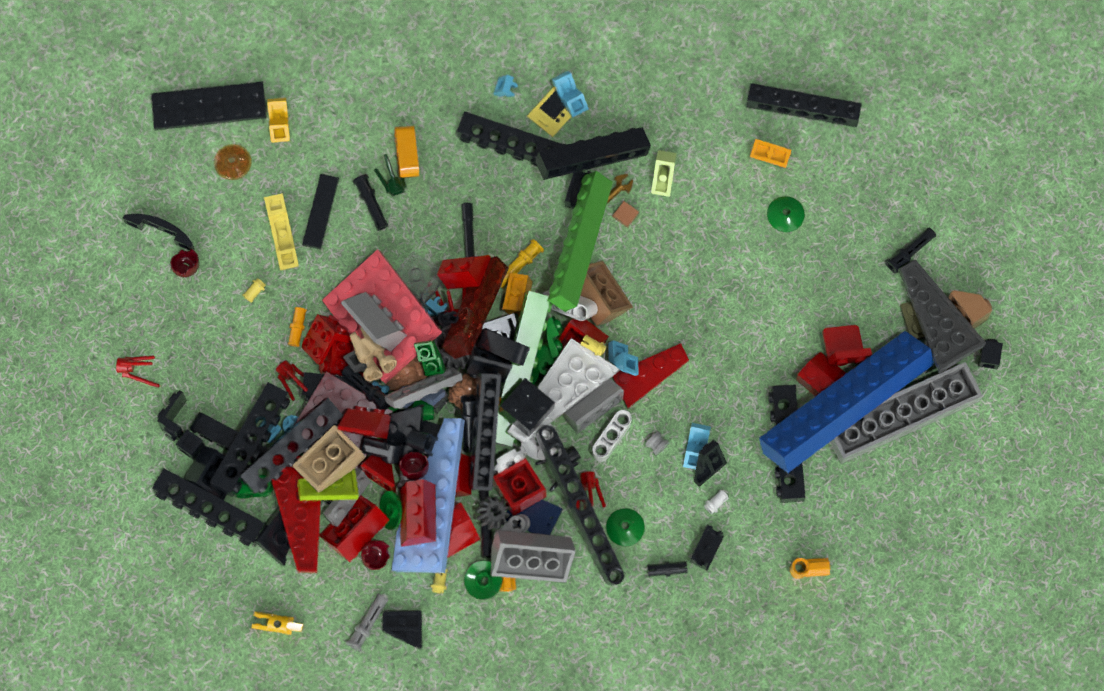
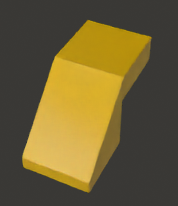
[267,98,290,143]

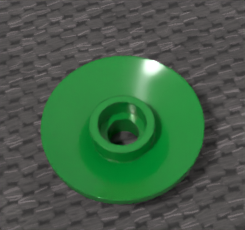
[767,196,805,232]
[379,491,402,530]
[606,508,645,547]
[464,560,502,600]

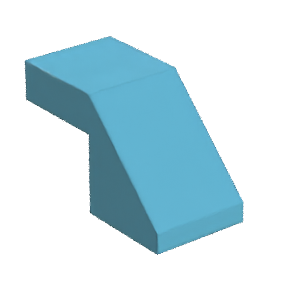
[552,71,589,118]
[608,340,638,376]
[683,423,711,470]

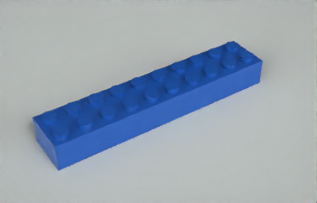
[759,331,934,473]

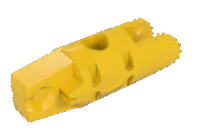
[251,611,304,635]

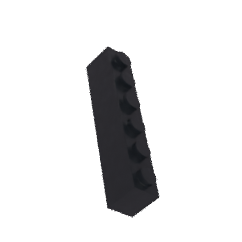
[535,127,651,180]

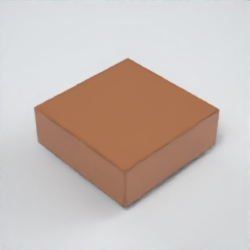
[613,201,639,228]

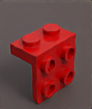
[302,314,351,365]
[822,325,872,366]
[319,340,364,377]

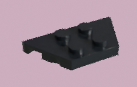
[382,404,424,466]

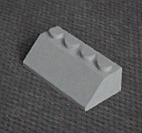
[491,530,576,583]

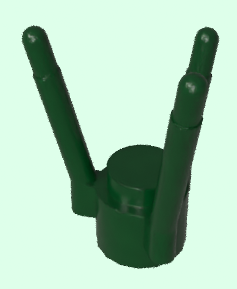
[374,154,407,196]

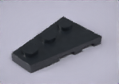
[254,507,291,566]

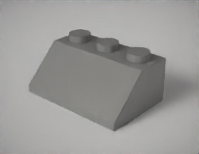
[341,292,407,351]
[563,379,624,434]

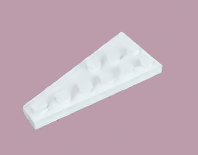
[508,338,620,443]

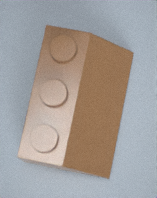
[580,261,633,326]

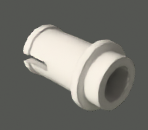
[704,490,729,514]

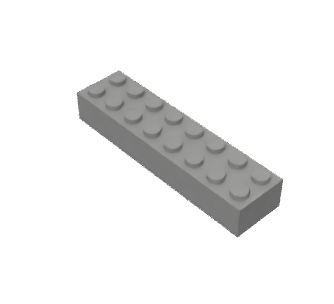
[830,362,983,464]

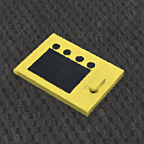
[527,86,571,137]

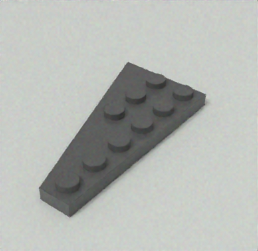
[899,259,986,373]

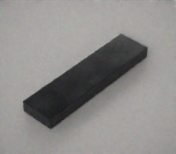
[302,174,339,250]

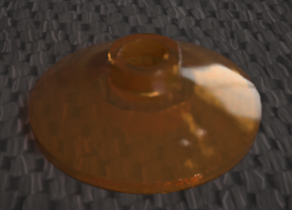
[214,144,252,180]

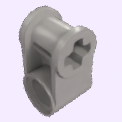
[494,514,530,537]

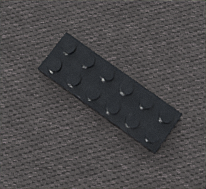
[151,81,267,131]

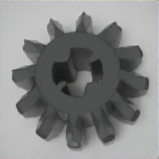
[476,496,510,530]

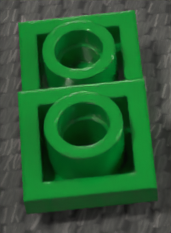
[547,316,563,358]
[414,340,446,376]

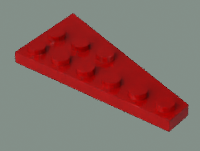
[272,455,321,573]

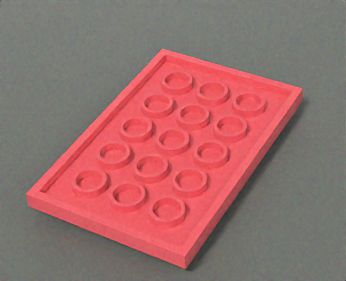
[322,249,442,383]

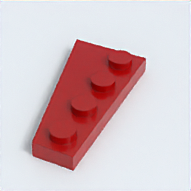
[612,343,689,409]

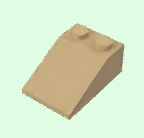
[292,425,365,492]

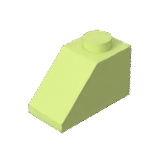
[651,150,677,197]

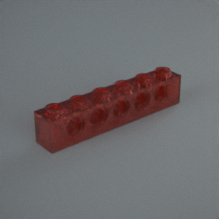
[442,256,509,359]

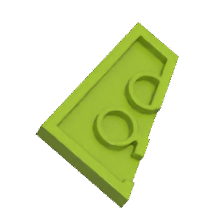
[297,468,359,501]

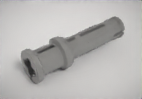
[346,594,388,652]

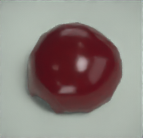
[170,249,199,278]
[400,452,429,480]
[361,540,390,570]

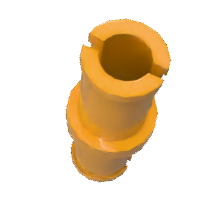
[287,307,307,347]

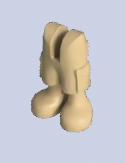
[350,327,397,381]

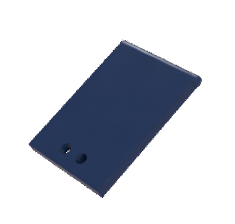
[505,499,563,535]

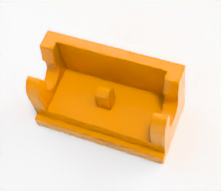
[750,139,792,168]
[502,273,533,316]

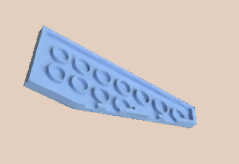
[392,418,465,573]

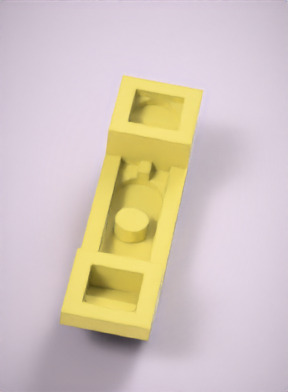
[264,193,299,271]

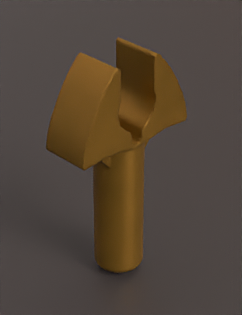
[607,174,633,203]

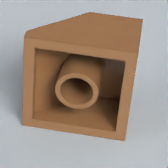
[948,290,992,329]

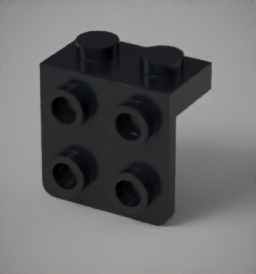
[157,390,187,442]

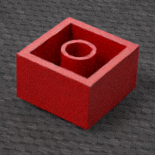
[493,458,546,516]

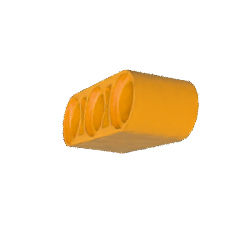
[395,126,419,178]

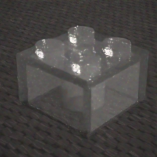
[396,251,443,307]

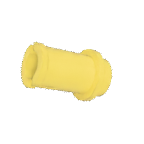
[242,278,266,303]
[581,335,607,356]
[431,569,448,594]

